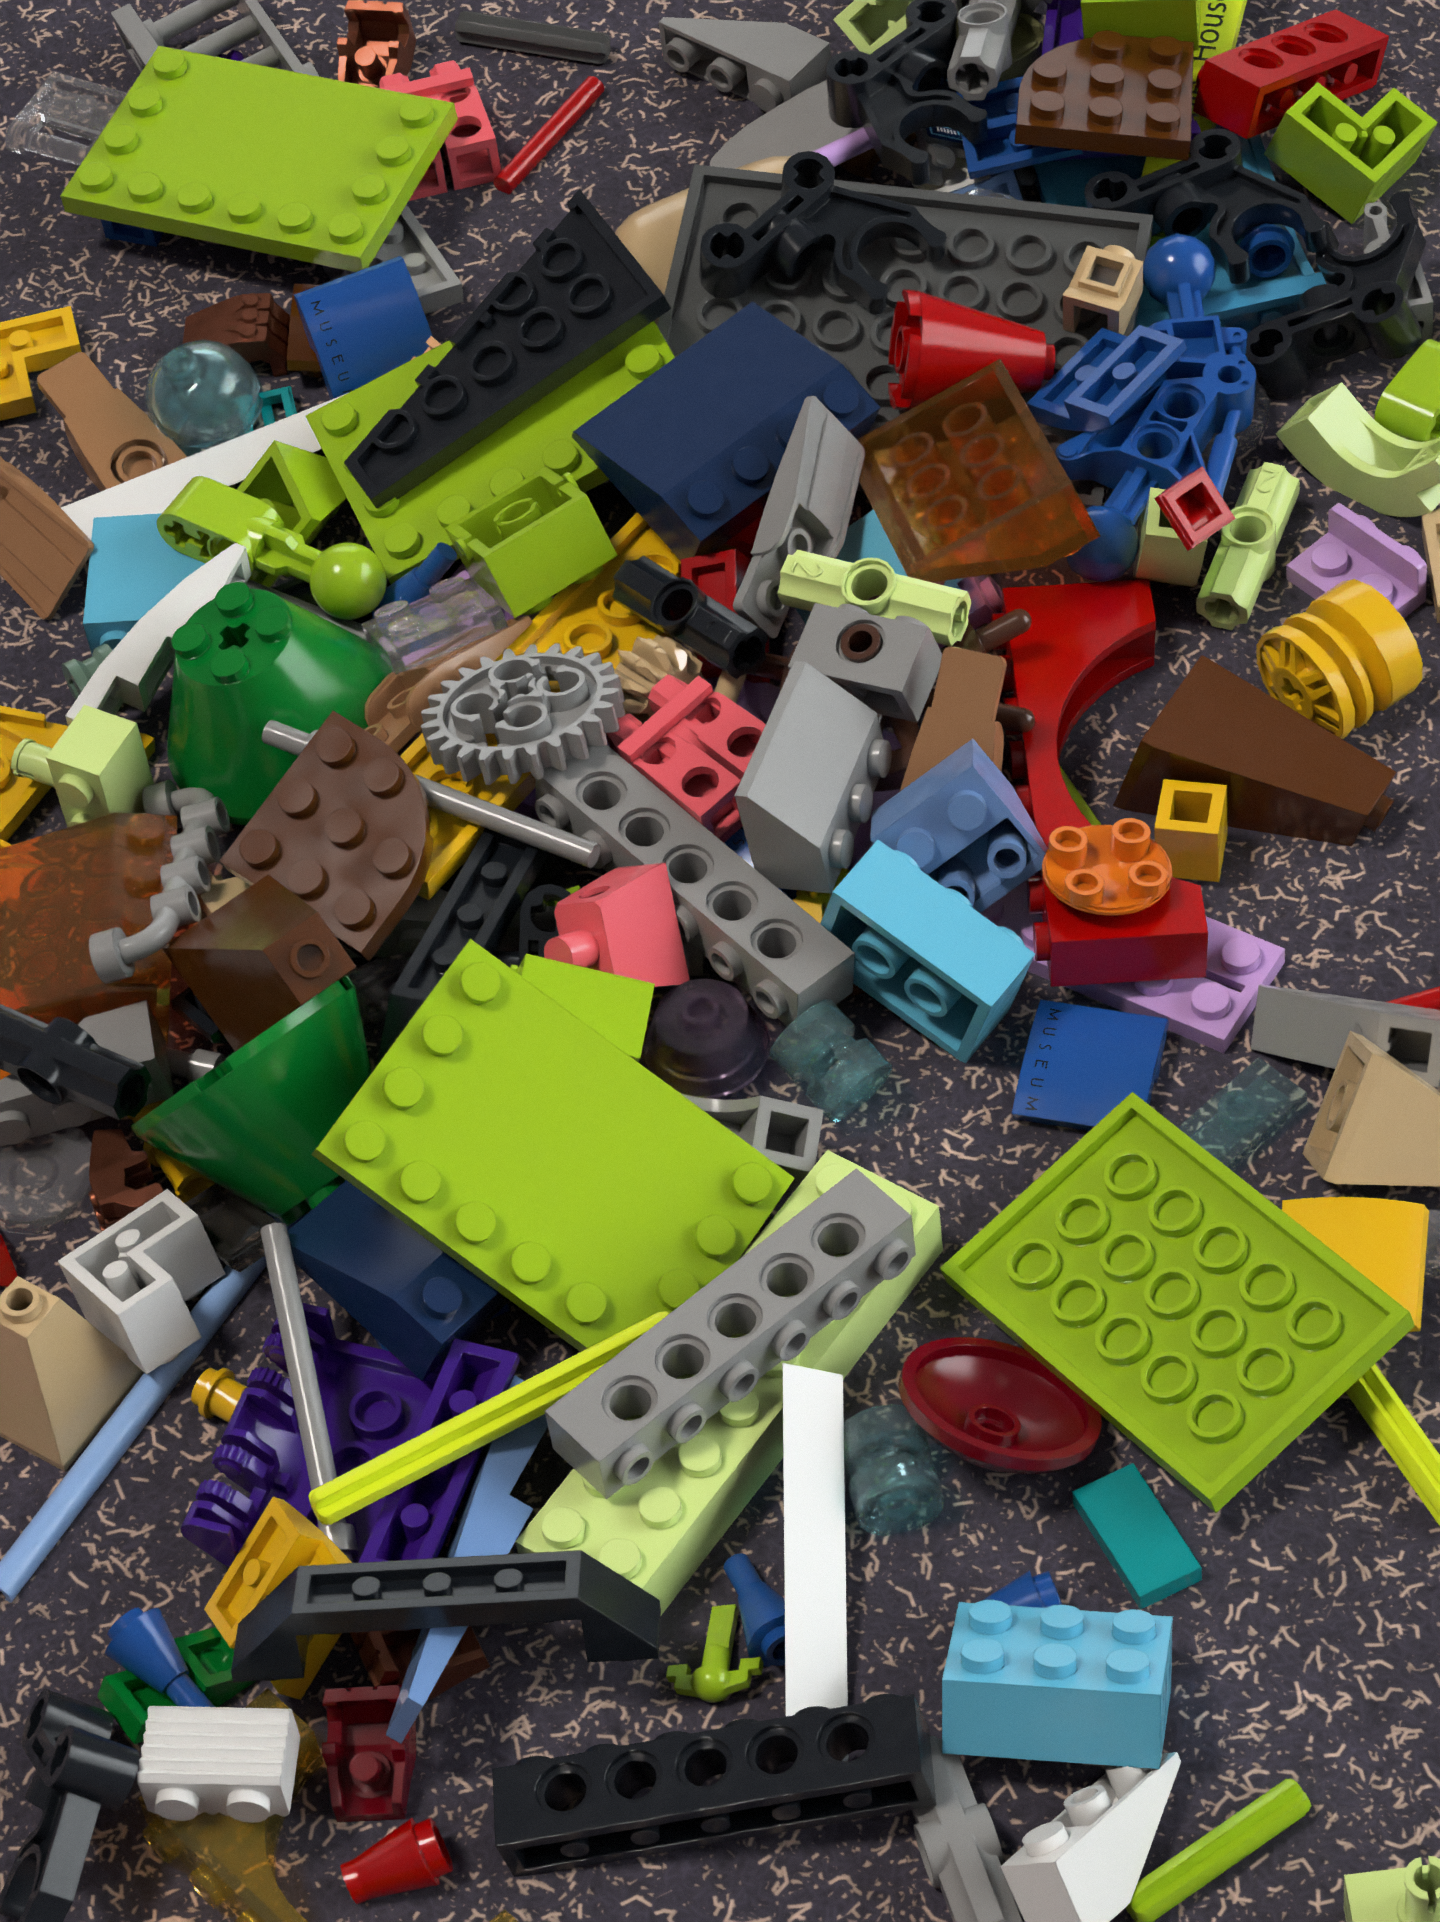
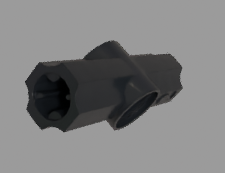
[612,555,769,679]
[0,1004,152,1120]

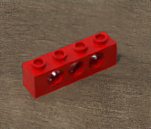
[1193,9,1389,139]

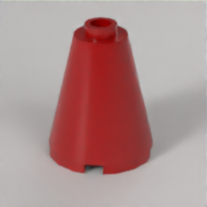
[888,289,1055,410]

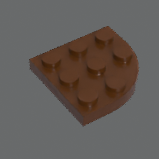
[1014,30,1194,161]
[219,711,434,962]

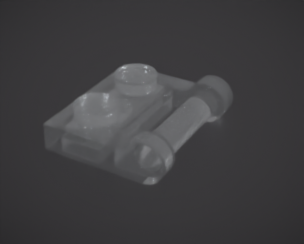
[5,71,127,166]

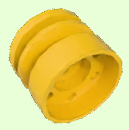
[1256,579,1423,739]

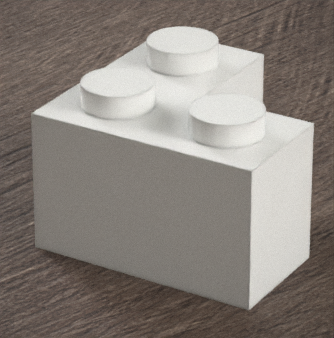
[58,1189,225,1375]

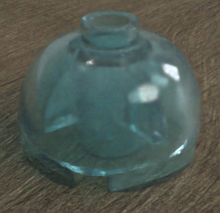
[145,339,263,456]

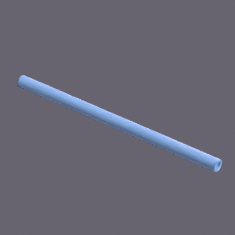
[0,1212,305,1603]

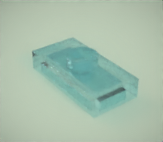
[1177,1057,1307,1171]

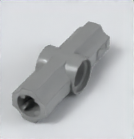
[947,0,1021,101]
[911,1736,1023,1922]

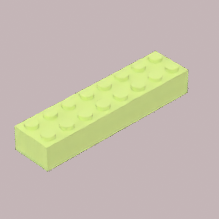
[515,1150,943,1615]

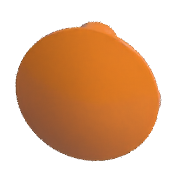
[1042,818,1172,915]

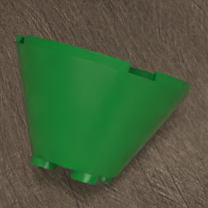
[167,582,393,826]
[131,975,371,1226]

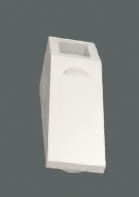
[1000,1752,1181,1922]

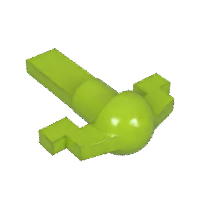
[666,1604,764,1703]

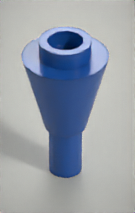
[371,542,457,639]
[723,1553,785,1667]
[105,1607,215,1707]

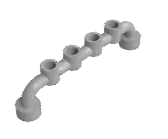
[89,780,230,984]

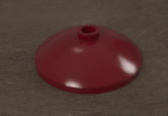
[898,1337,1102,1474]

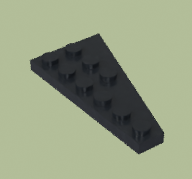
[344,189,671,509]

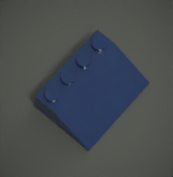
[572,301,881,561]
[288,1180,510,1381]

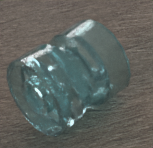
[769,999,893,1123]
[844,1404,945,1536]

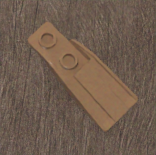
[37,352,187,491]
[0,456,94,620]
[364,616,532,753]
[899,647,1007,792]

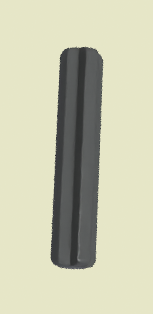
[455,11,611,65]

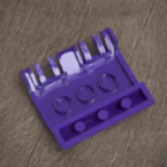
[180,1303,520,1568]

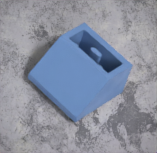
[870,738,1048,913]

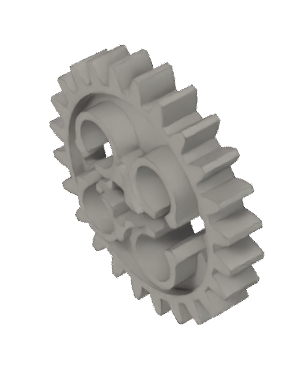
[421,643,625,785]

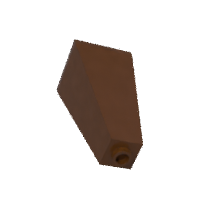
[1113,655,1397,846]
[162,874,356,1051]

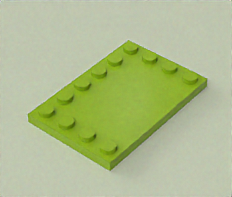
[60,46,458,272]
[306,321,675,584]
[312,939,795,1352]
[940,1092,1415,1513]

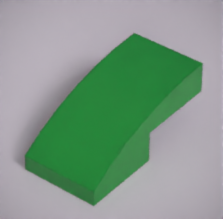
[97,1627,255,1745]

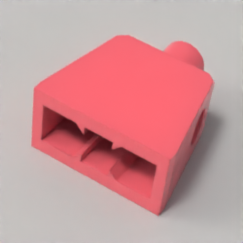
[544,862,690,987]

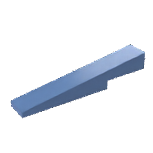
[386,1375,548,1744]

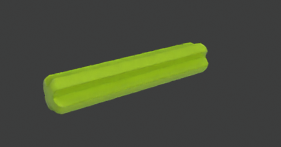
[1125,1778,1311,1922]

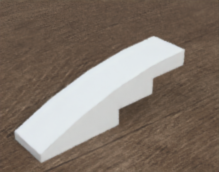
[65,543,251,726]

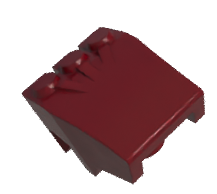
[322,1685,416,1822]

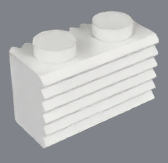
[137,1706,300,1823]

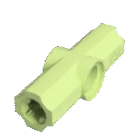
[1196,462,1300,630]
[777,549,971,647]

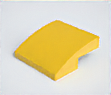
[1282,1197,1429,1332]
[204,1496,352,1700]

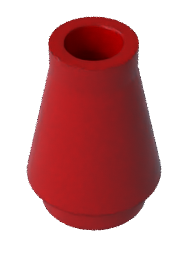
[340,1817,453,1905]

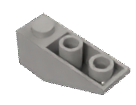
[659,17,831,112]
[1251,984,1440,1087]

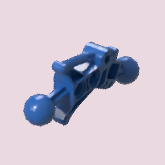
[1055,233,1257,582]

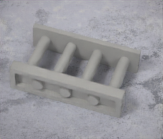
[111,0,319,76]

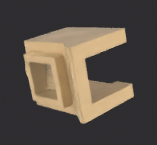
[1063,245,1143,335]

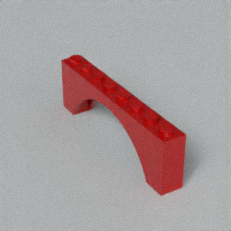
[991,579,1208,987]

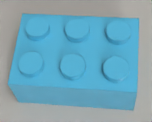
[821,840,1035,1063]
[942,1600,1173,1769]

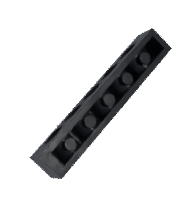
[492,1694,937,1877]

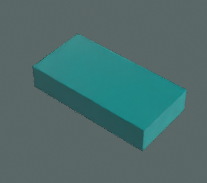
[1072,1463,1202,1610]

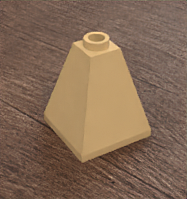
[1302,1031,1440,1187]
[0,1276,144,1472]

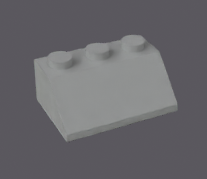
[734,661,892,894]

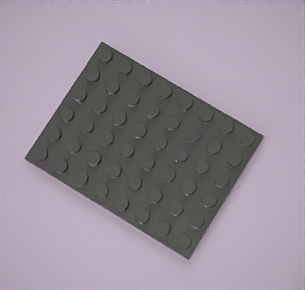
[657,164,1153,517]

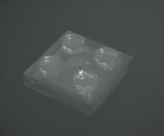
[361,577,508,674]

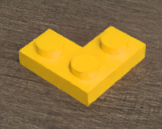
[0,306,82,421]

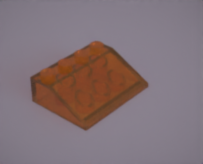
[858,359,1100,582]
[0,813,178,1044]

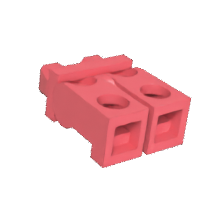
[379,60,502,201]
[606,674,766,843]

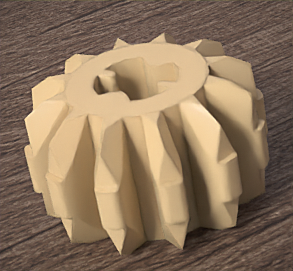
[614,635,709,723]

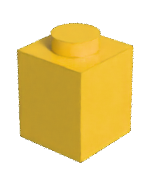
[1154,779,1228,882]

